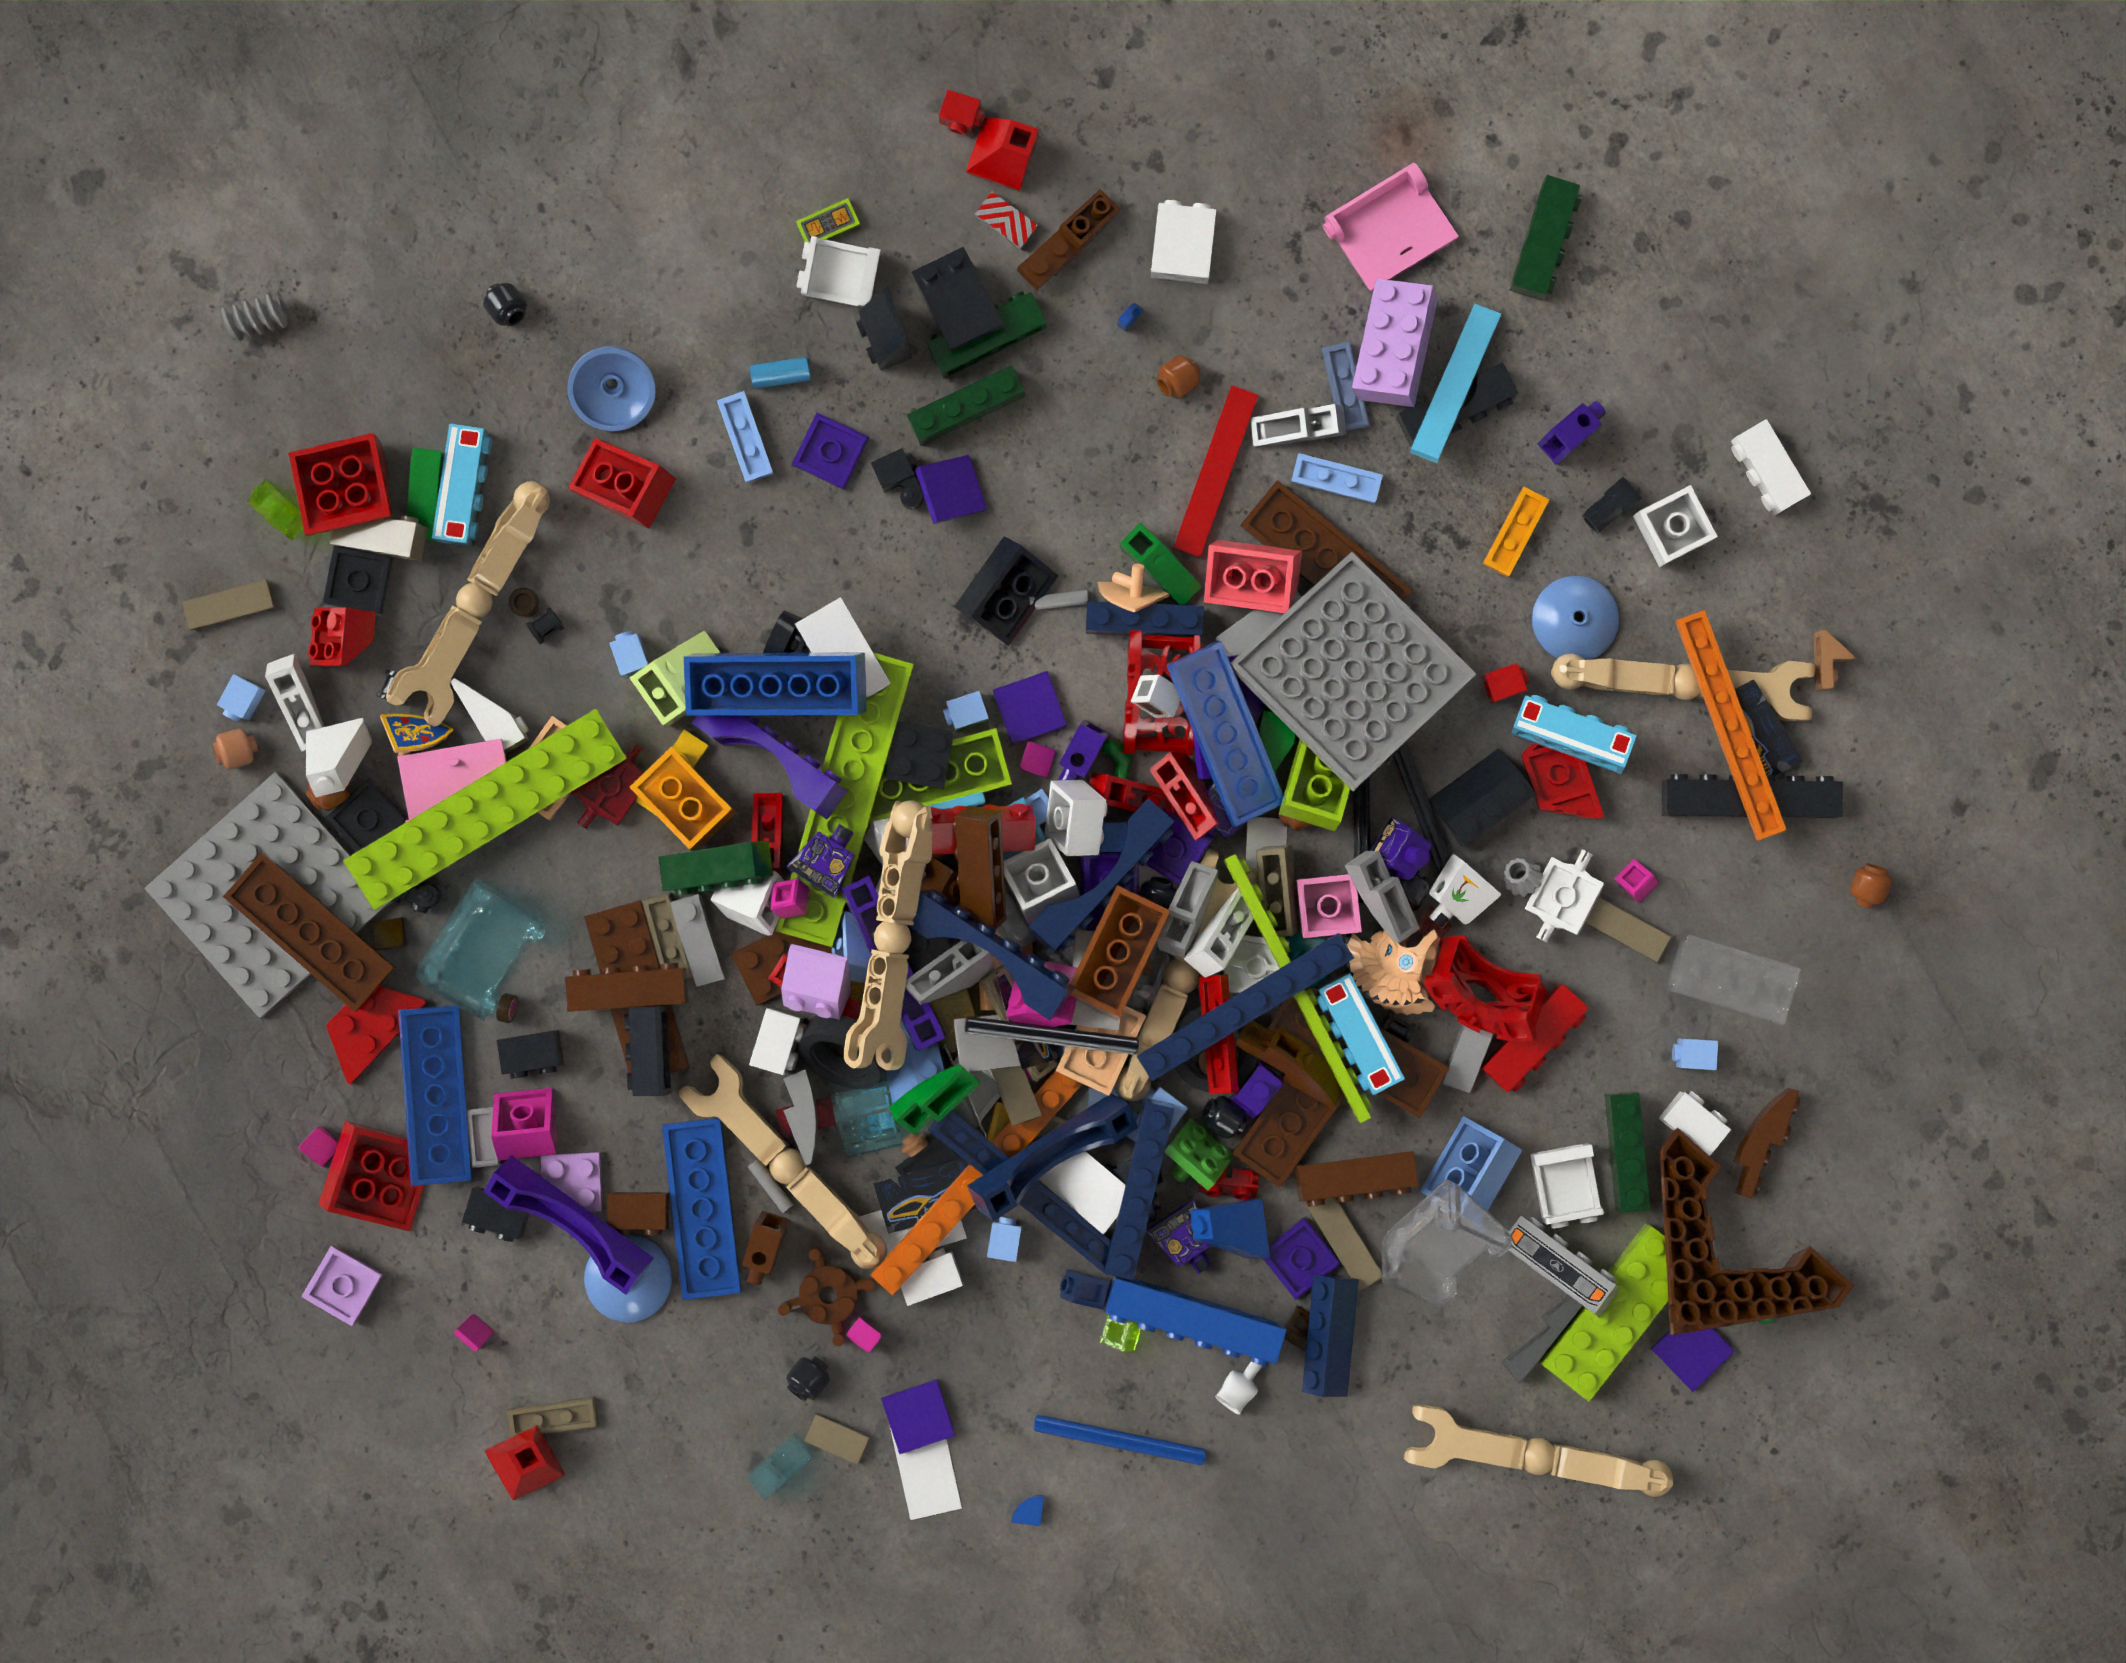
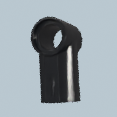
[1582,477,1642,534]

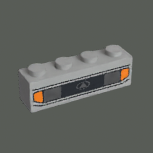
[1500,1216,1620,1318]

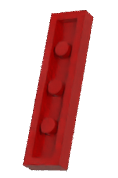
[1198,974,1239,1094]

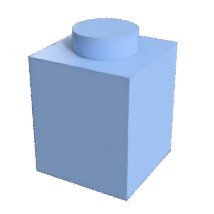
[609,631,650,678]
[217,674,266,722]
[943,691,989,731]
[1672,1038,1718,1070]
[987,1216,1022,1262]

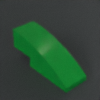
[407,447,445,542]
[889,1065,981,1135]

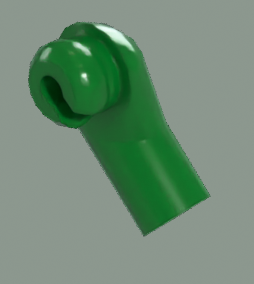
[1103,739,1131,780]

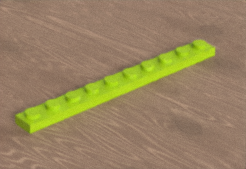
[1224,854,1372,1123]

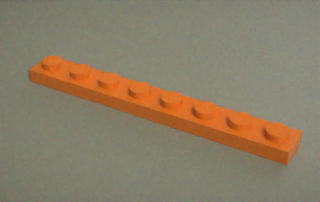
[1675,610,1787,841]

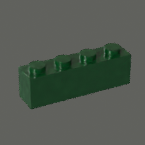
[1509,175,1582,301]
[927,291,1047,379]
[907,365,1025,446]
[658,841,773,896]
[1604,1091,1651,1213]

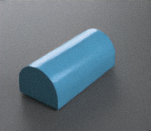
[749,357,811,389]

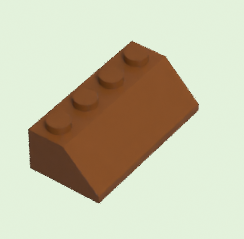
[1070,885,1170,1021]

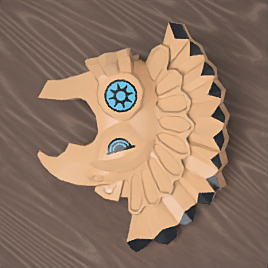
[1344,929,1440,1015]

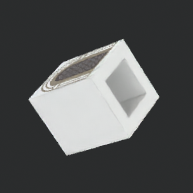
[1131,675,1180,718]

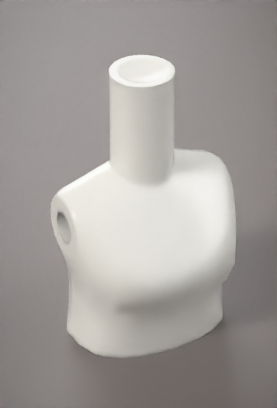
[1215,1362,1262,1415]

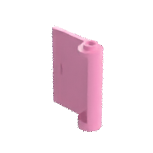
[1322,162,1459,292]
[397,739,520,824]

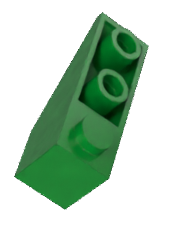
[1119,523,1202,605]

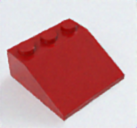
[288,433,392,537]
[318,1120,424,1232]

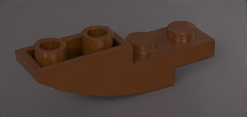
[1017,189,1120,291]
[1235,1020,1343,1109]
[1733,1088,1800,1199]

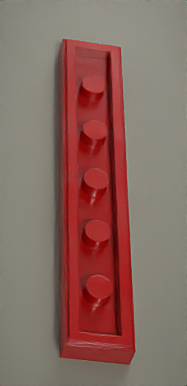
[1173,385,1258,558]

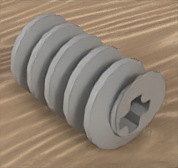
[221,291,288,342]

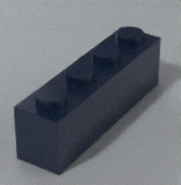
[1086,601,1204,639]
[1302,1275,1359,1397]

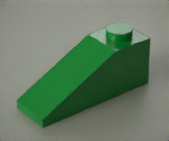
[1259,710,1300,772]

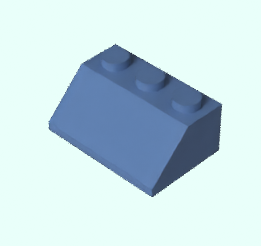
[885,1002,946,1103]
[1419,1116,1523,1226]

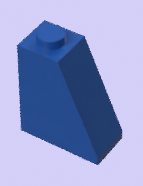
[1190,1199,1270,1259]

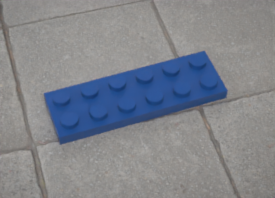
[1166,641,1284,827]
[398,1005,471,1186]
[662,1118,742,1300]

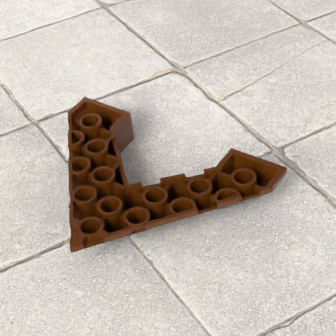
[1660,1127,1854,1336]

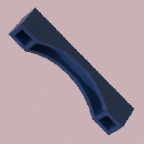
[1029,798,1175,955]
[907,889,1075,1020]
[967,1093,1138,1221]
[1104,1098,1175,1281]

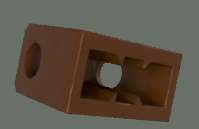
[742,1211,790,1285]

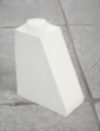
[306,718,372,797]
[711,871,784,936]

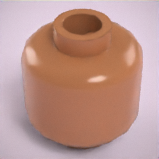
[212,728,258,769]

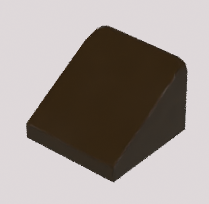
[373,917,407,950]
[1284,1305,1310,1350]

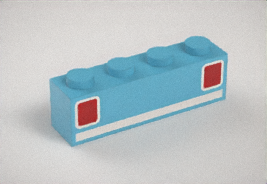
[432,424,492,547]
[1511,695,1637,774]
[1316,973,1405,1095]

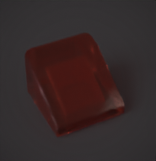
[1416,906,1452,938]

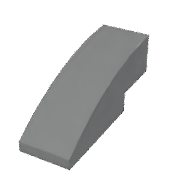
[1250,404,1347,447]
[1215,590,1302,656]
[1345,851,1420,943]
[1157,861,1219,959]
[783,1069,818,1165]

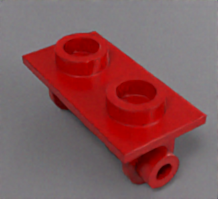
[1198,1167,1259,1200]

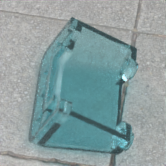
[416,878,547,1021]

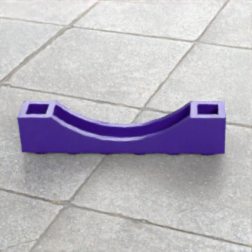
[692,715,848,820]
[840,876,945,1051]
[483,1155,654,1295]

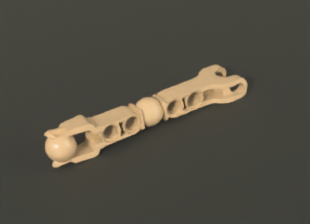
[386,481,550,727]
[1551,653,1816,722]
[844,800,933,1070]
[1114,848,1258,1102]
[678,1054,888,1269]
[1404,1404,1673,1497]

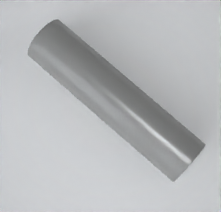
[1029,590,1088,610]
[748,1159,794,1213]

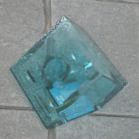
[831,1081,904,1158]

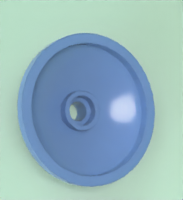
[567,346,655,431]
[1532,576,1619,660]
[584,1234,672,1323]

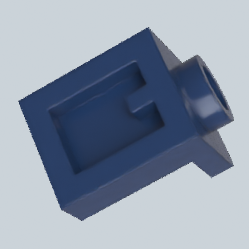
[1060,1269,1110,1310]

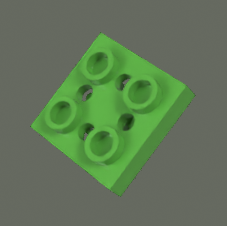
[1164,1118,1234,1190]

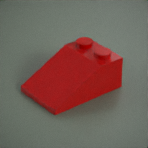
[568,438,676,529]

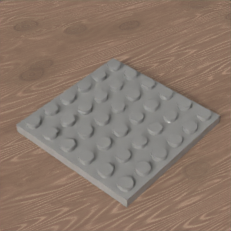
[1231,552,1476,792]
[144,772,393,1018]

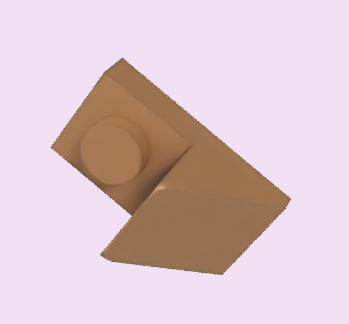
[1814,630,1856,691]

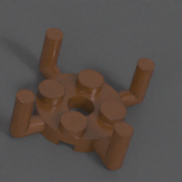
[778,1246,876,1346]

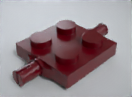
[570,741,644,829]

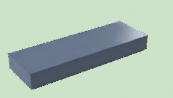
[1321,342,1370,432]

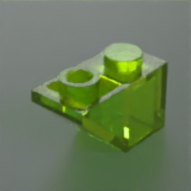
[247,479,303,541]

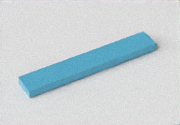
[1410,304,1501,463]

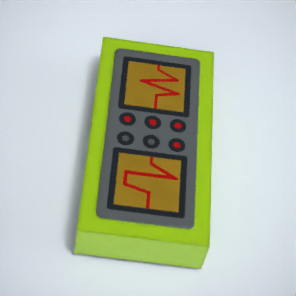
[796,198,861,242]

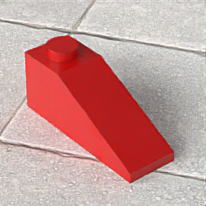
[1149,752,1219,841]
[1089,773,1178,815]
[751,793,784,879]

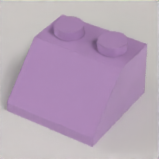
[781,944,851,1020]

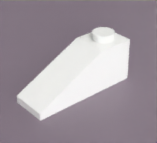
[265,654,324,751]
[450,678,529,754]
[1184,888,1254,978]

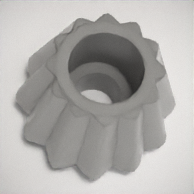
[1503,858,1543,897]

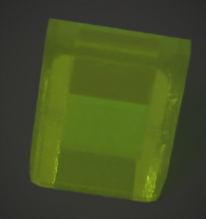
[1099,1315,1141,1352]

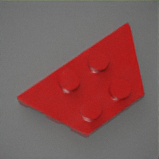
[1521,743,1604,820]
[326,986,428,1085]

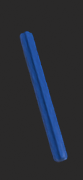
[1033,1415,1206,1465]

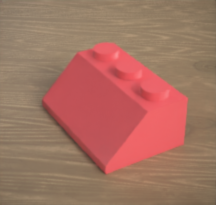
[1204,540,1302,613]

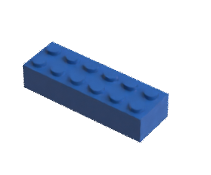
[684,652,867,716]
[1105,1276,1286,1367]

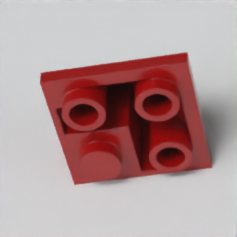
[965,118,1039,192]
[308,607,376,666]
[485,1425,565,1500]

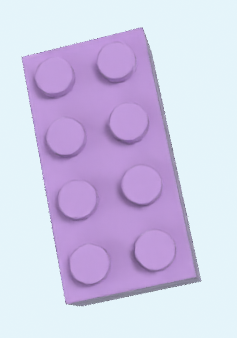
[1352,279,1438,407]

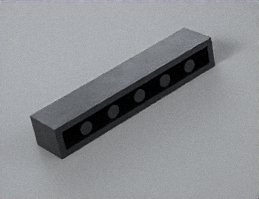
[1662,774,1843,818]

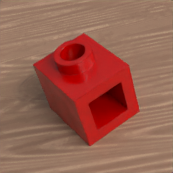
[939,89,985,135]
[1481,663,1529,704]

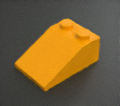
[630,746,737,851]

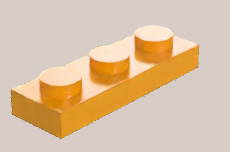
[1482,486,1549,578]

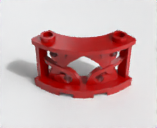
[1123,630,1205,756]
[1424,935,1547,1042]

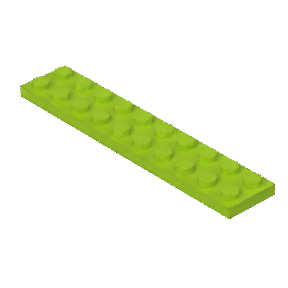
[775,653,914,947]
[343,708,627,910]

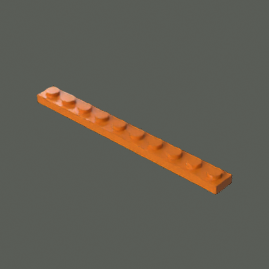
[870,1067,1082,1296]

